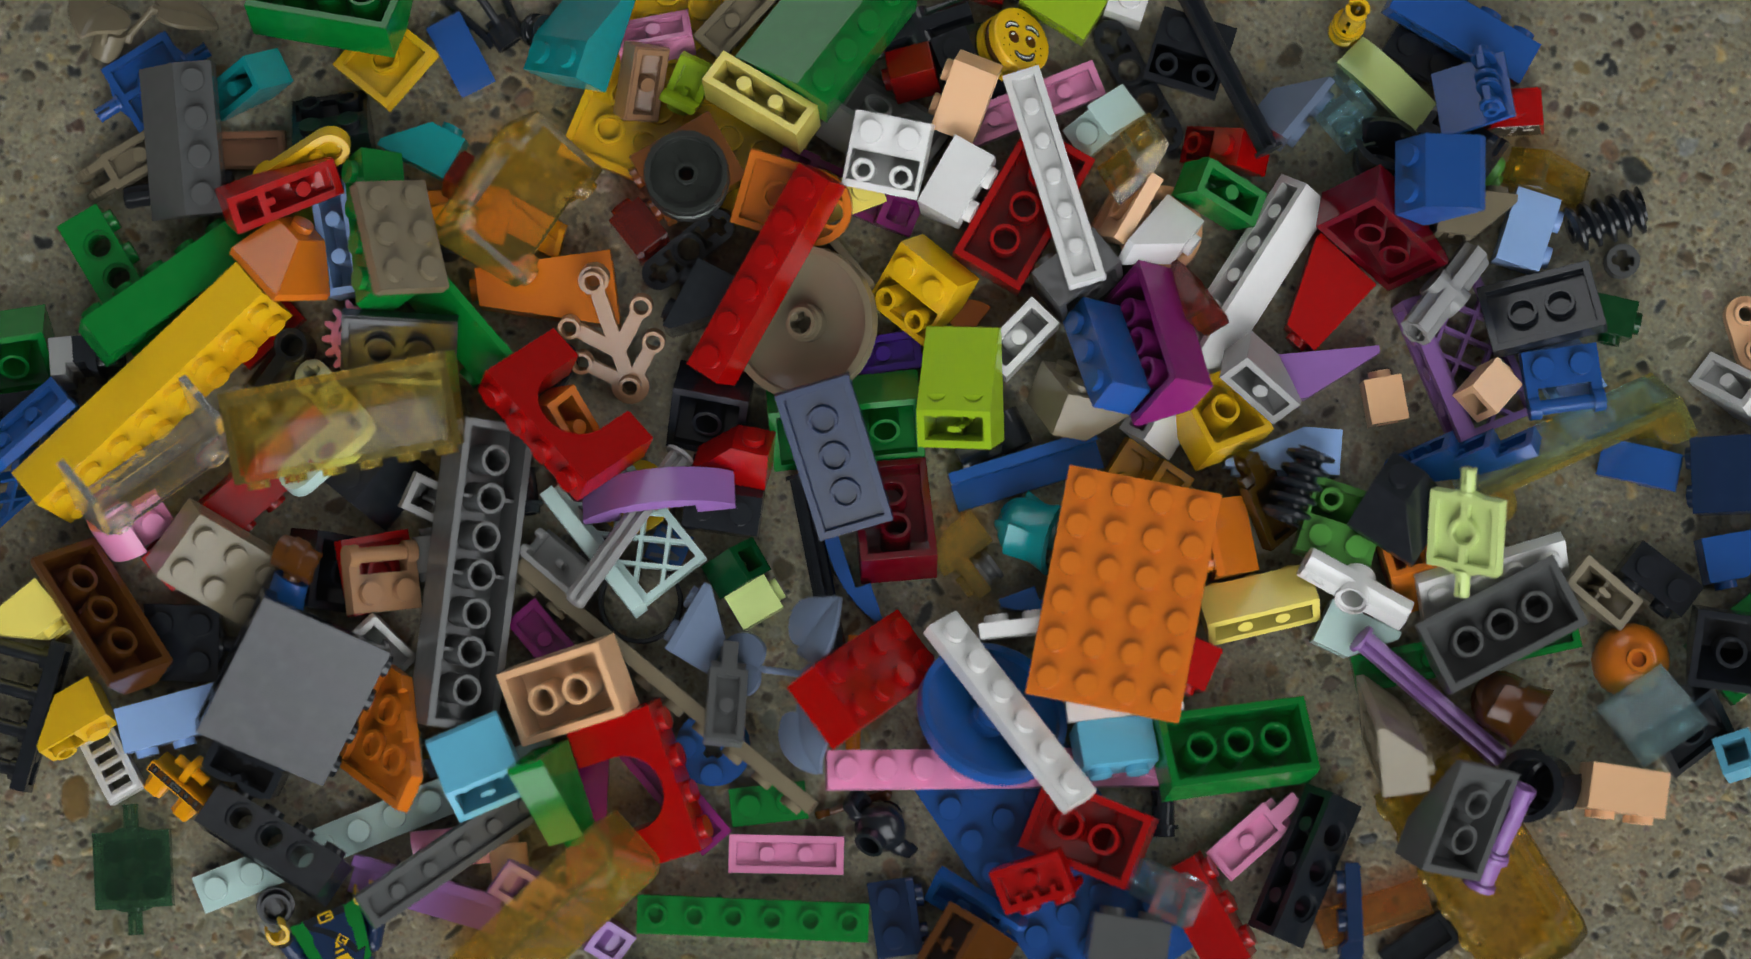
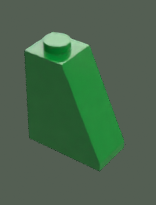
[507,740,597,848]

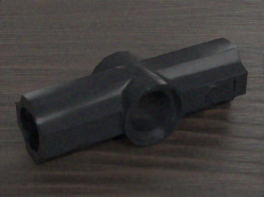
[876,0,975,61]

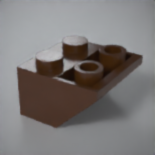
[916,901,1019,959]

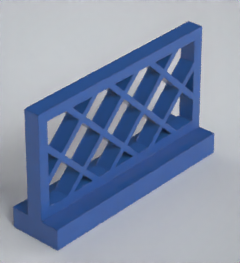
[0,377,82,528]

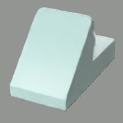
[1062,84,1146,157]

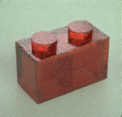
[609,196,670,266]

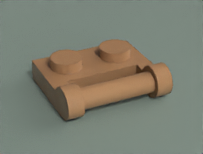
[340,539,422,615]

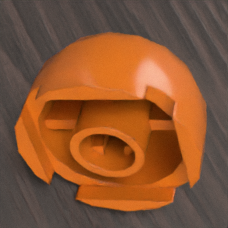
[1591,623,1670,699]

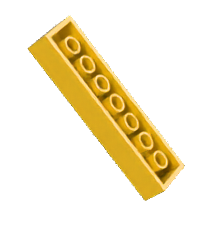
[11,262,293,523]

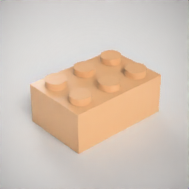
[496,633,640,747]

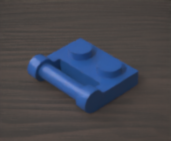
[1518,342,1607,421]

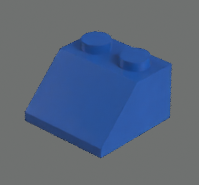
[1395,133,1485,226]

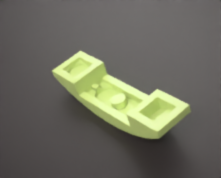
[1336,36,1436,132]

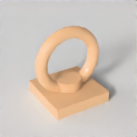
[1090,169,1203,272]

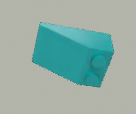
[523,0,636,93]

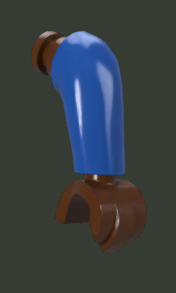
[269,535,323,610]

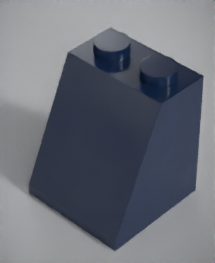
[1684,434,1751,516]

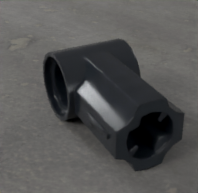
[247,328,317,403]
[954,406,1033,468]

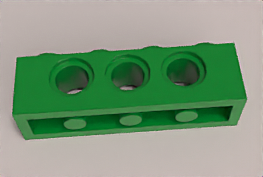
[57,204,168,357]

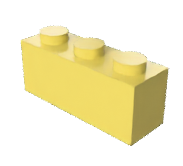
[702,50,821,155]
[1199,564,1321,645]

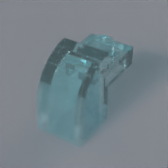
[1128,858,1208,928]

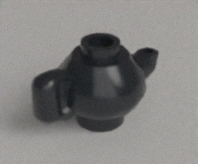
[842,790,918,858]

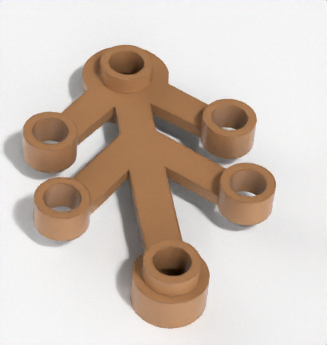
[557,262,666,404]

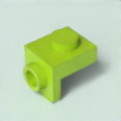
[659,51,713,115]

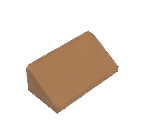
[614,40,670,122]

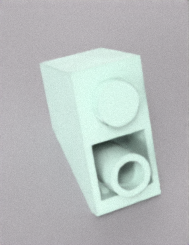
[1309,599,1402,659]

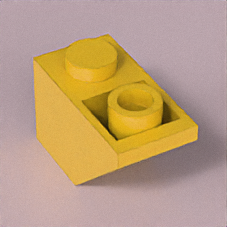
[36,676,117,762]

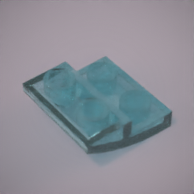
[1597,663,1709,769]

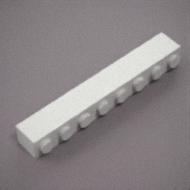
[1119,174,1321,460]

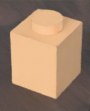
[1452,356,1523,423]
[1359,369,1410,428]

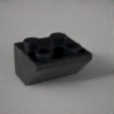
[1142,6,1237,101]
[292,90,376,175]
[661,258,735,338]

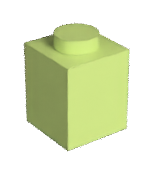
[724,574,786,632]

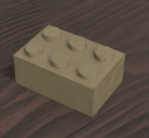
[145,497,279,626]

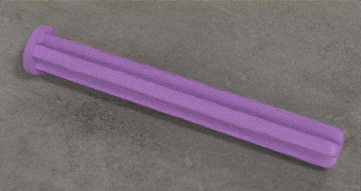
[1349,626,1507,767]

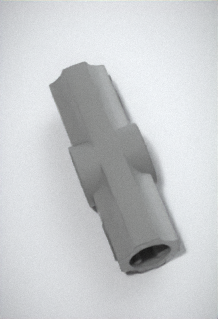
[1400,241,1489,346]

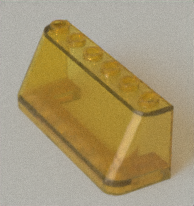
[217,350,465,491]
[1374,740,1588,959]
[449,810,660,959]

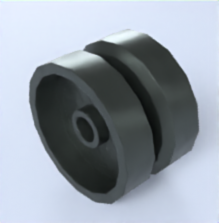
[644,130,730,222]

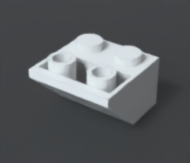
[841,109,935,200]

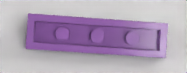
[347,854,505,934]

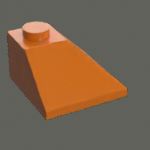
[229,216,330,301]

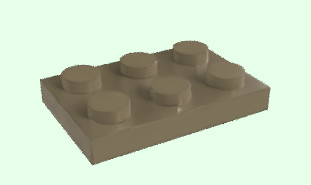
[350,180,449,296]

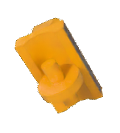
[144,751,214,822]

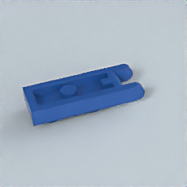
[924,866,1028,943]

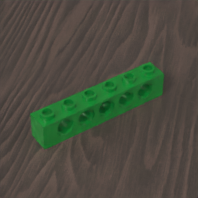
[636,894,870,943]

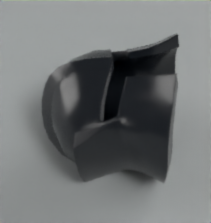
[1352,116,1419,177]
[1498,748,1582,823]

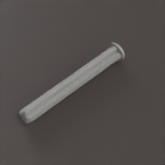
[566,444,694,608]

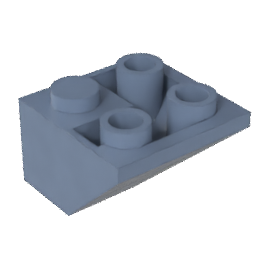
[1258,76,1336,152]
[663,582,727,674]

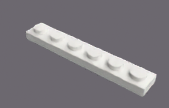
[1002,65,1106,291]
[923,611,1097,814]

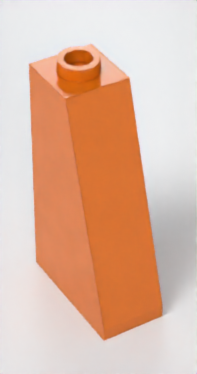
[469,249,622,329]

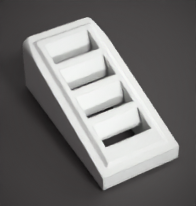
[80,727,145,806]

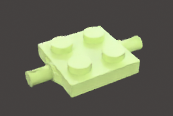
[1426,466,1507,598]

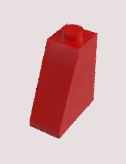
[1283,233,1377,352]

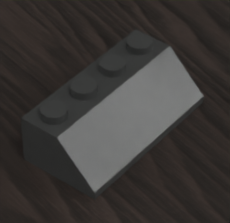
[139,60,226,221]
[1415,554,1589,696]

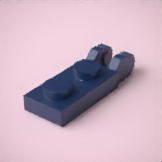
[1334,861,1364,959]

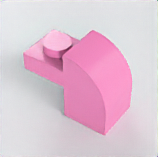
[86,491,174,562]

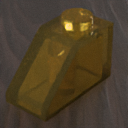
[1502,146,1591,209]

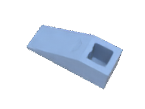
[1222,427,1343,481]

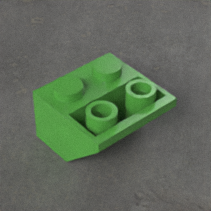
[1290,477,1377,568]

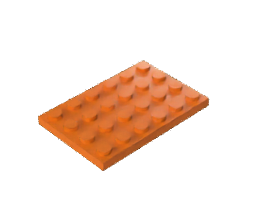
[1025,465,1222,724]

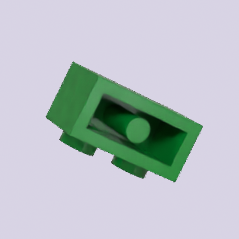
[1171,157,1268,231]

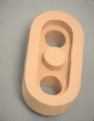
[1723,296,1751,371]

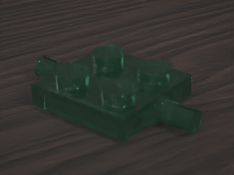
[92,804,175,936]

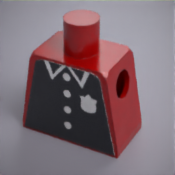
[1483,87,1544,137]

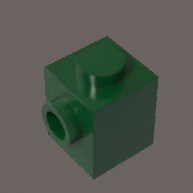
[1591,292,1643,347]
[701,537,771,599]

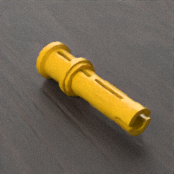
[1328,0,1370,48]

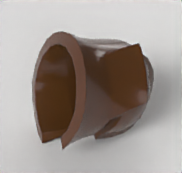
[1470,670,1554,748]

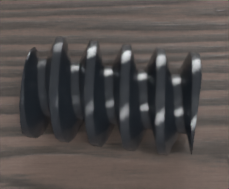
[1563,186,1648,252]
[1262,444,1335,530]

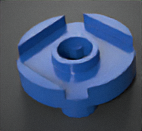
[676,717,751,787]

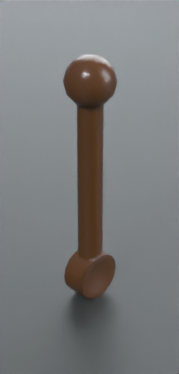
[815,790,892,820]

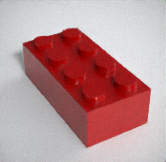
[952,137,1095,296]
[787,609,935,750]

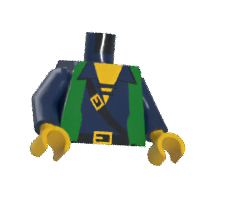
[264,880,386,959]

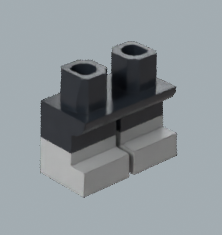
[48,335,127,391]

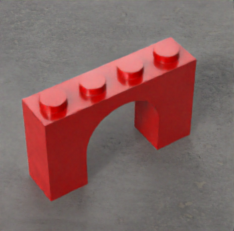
[477,328,653,501]
[566,698,713,877]

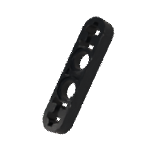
[1093,20,1184,154]

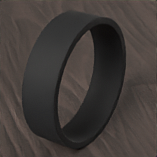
[598,559,683,644]

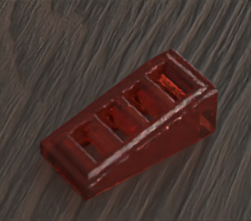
[1171,259,1229,336]

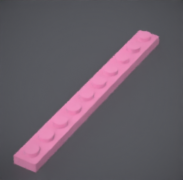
[825,748,1159,791]

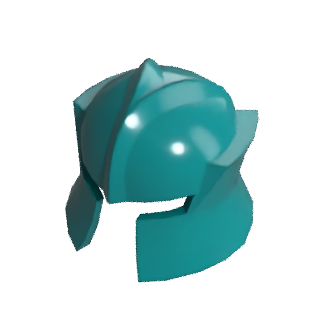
[994,490,1062,575]

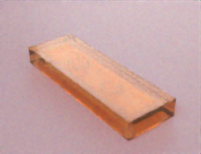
[1314,876,1434,949]

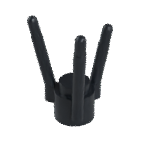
[444,0,522,53]

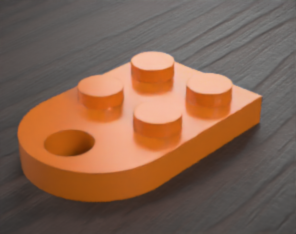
[730,148,853,246]

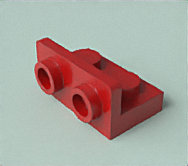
[988,846,1084,915]

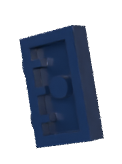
[867,876,929,959]

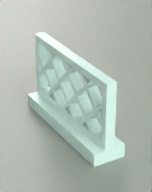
[540,465,707,619]

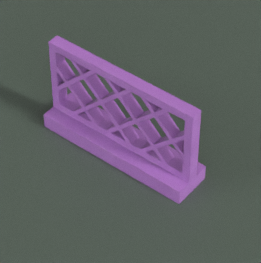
[1391,276,1528,443]

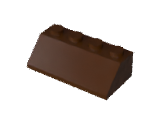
[30,537,173,695]

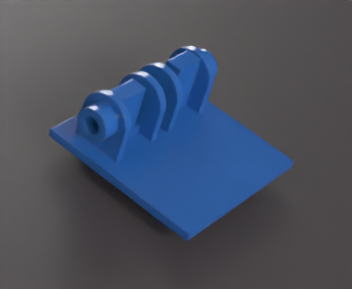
[1431,45,1516,134]

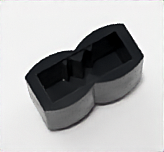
[202,740,290,799]

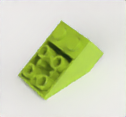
[916,326,1004,449]

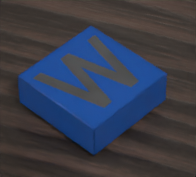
[643,523,694,566]

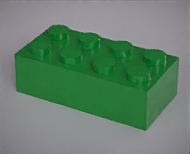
[1153,696,1321,802]

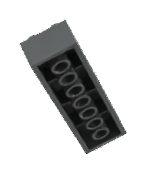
[413,416,532,728]

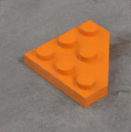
[339,663,423,813]

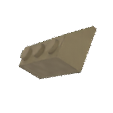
[1356,674,1435,798]

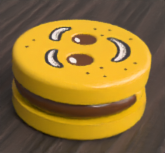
[976,7,1049,81]

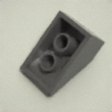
[1395,759,1520,882]

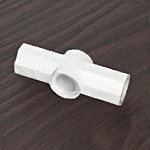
[1296,547,1414,631]

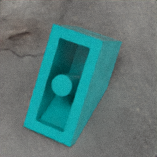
[217,48,294,122]
[377,121,469,185]

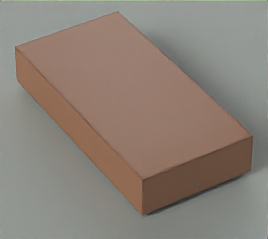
[222,130,287,171]

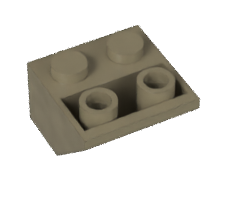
[1429,185,1518,246]
[1026,360,1130,441]

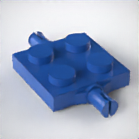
[94,30,212,133]

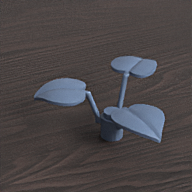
[719,596,842,774]

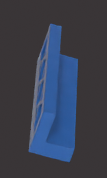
[947,435,1104,513]

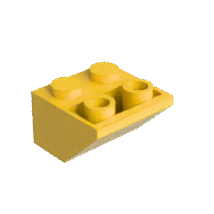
[872,234,980,346]

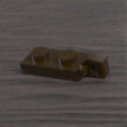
[1233,448,1298,551]

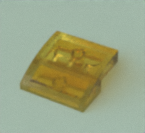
[1097,112,1169,206]

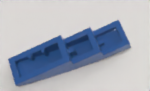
[1384,426,1542,482]

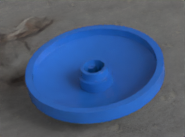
[917,642,1067,786]

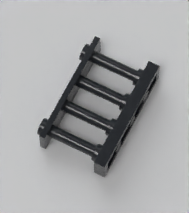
[0,638,74,793]

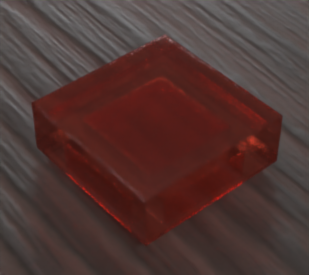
[442,150,475,202]

